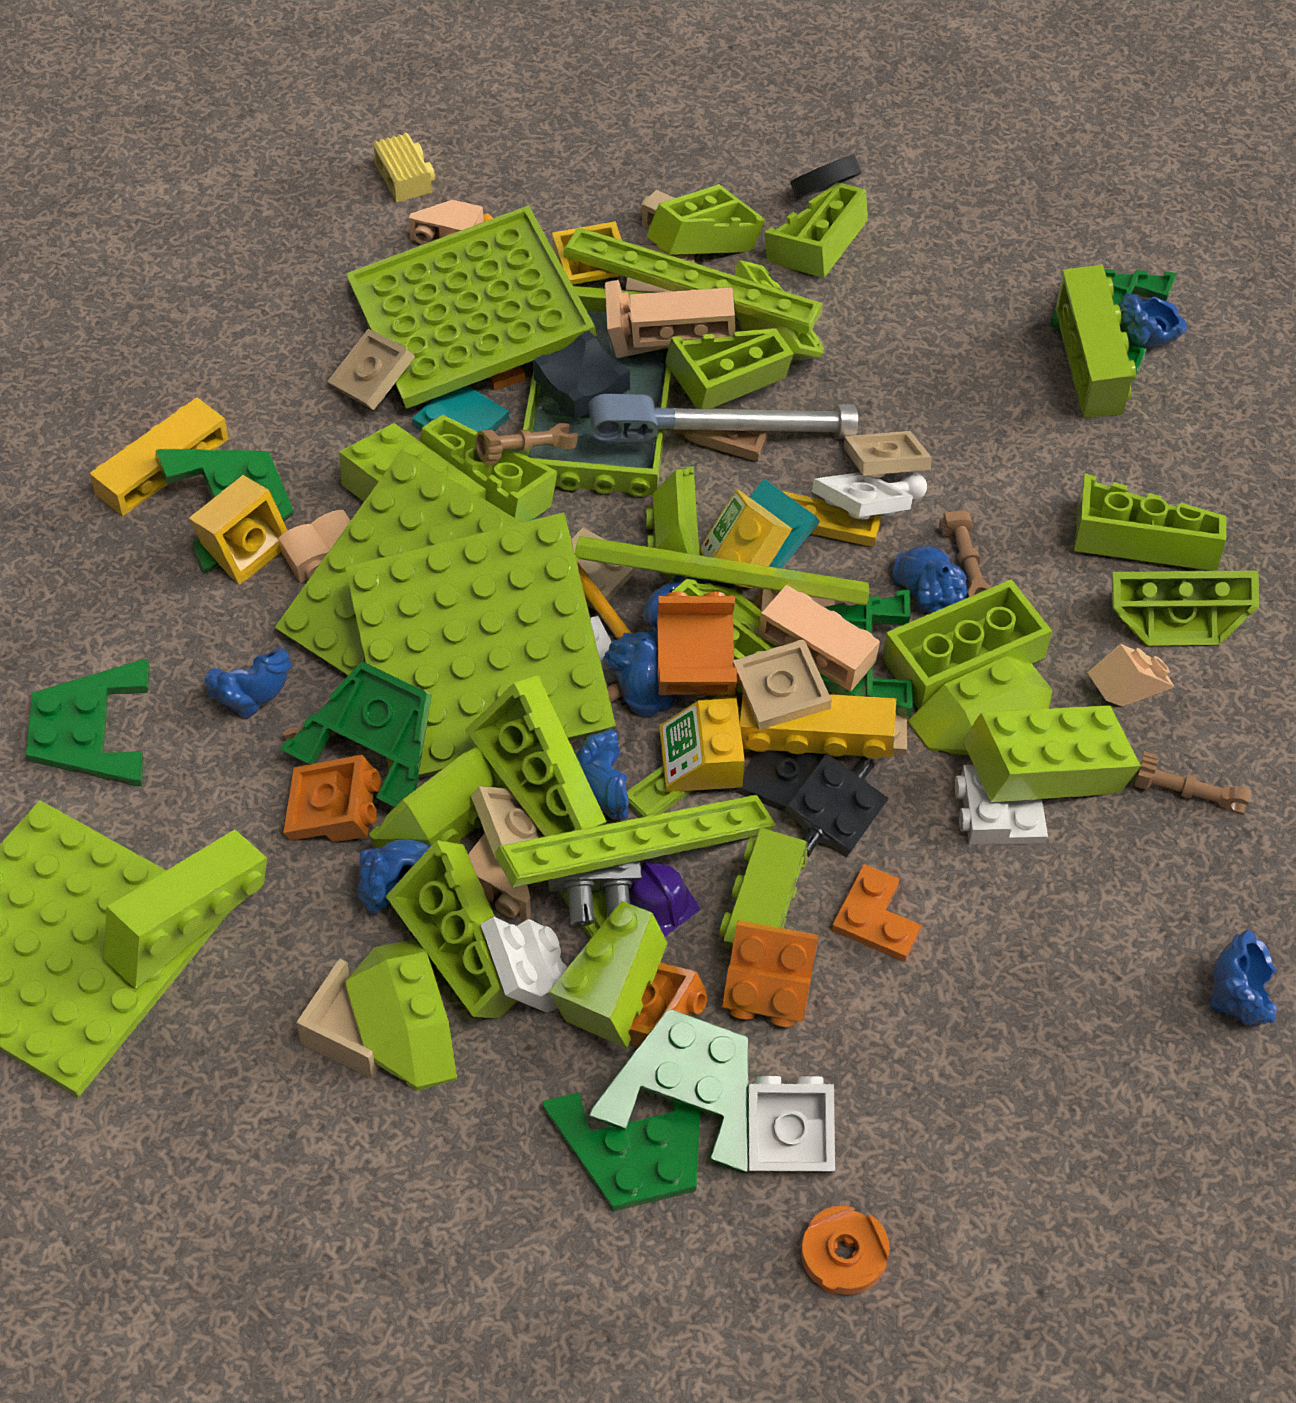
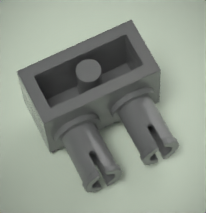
[548,861,642,927]

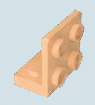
[605,280,669,358]

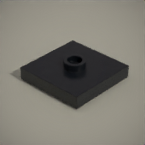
[736,750,838,812]

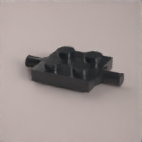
[783,753,889,858]

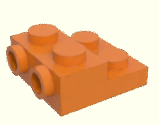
[283,755,381,843]
[722,920,819,1027]
[629,962,707,1048]

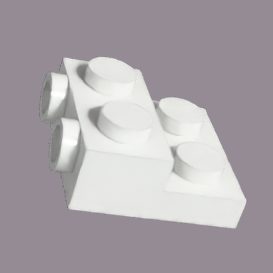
[955,765,1048,845]
[481,917,567,1013]
[748,1076,835,1172]

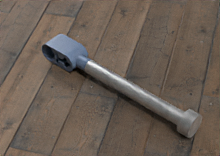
[588,394,858,442]

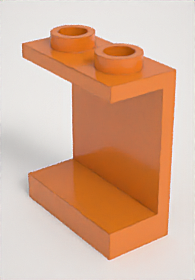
[657,592,737,695]

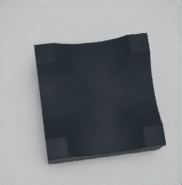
[533,330,630,420]

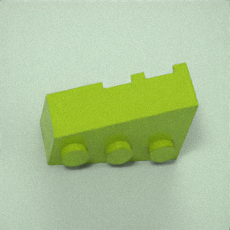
[764,182,868,278]
[646,184,765,255]
[665,328,794,409]
[719,827,808,950]
[549,901,668,1048]

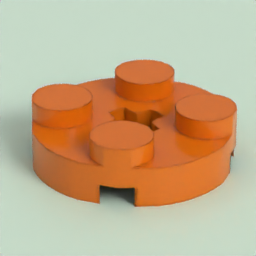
[801,1205,890,1295]

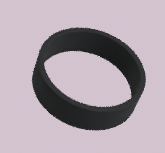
[790,154,862,200]

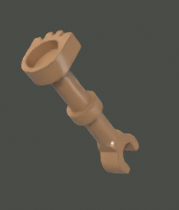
[475,423,578,465]
[939,510,992,598]
[1134,751,1252,815]

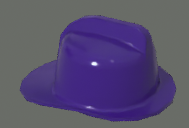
[628,860,700,937]

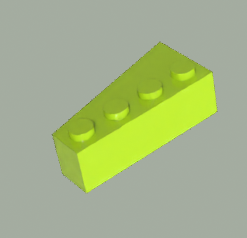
[420,415,558,522]
[1074,473,1226,571]
[465,675,606,837]
[104,829,267,989]
[385,840,517,1018]

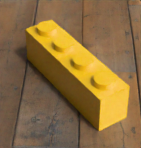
[89,397,229,516]
[740,694,896,759]

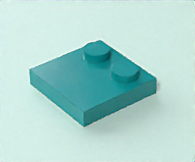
[412,386,509,432]
[749,479,820,569]

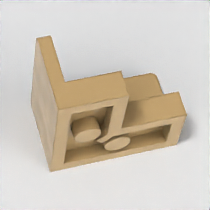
[296,959,380,1079]

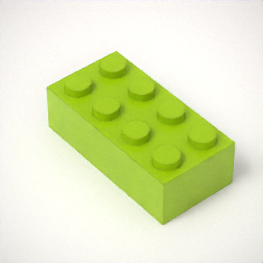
[1055,264,1136,418]
[339,423,486,501]
[882,579,1052,709]
[963,706,1141,802]

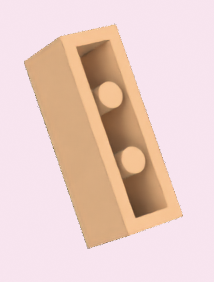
[630,287,735,348]
[758,585,880,692]

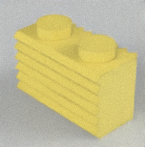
[373,132,435,203]

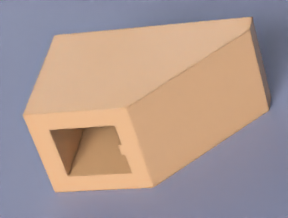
[408,200,483,245]
[1087,644,1175,706]
[468,833,531,921]

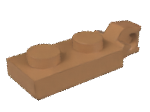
[671,429,769,462]

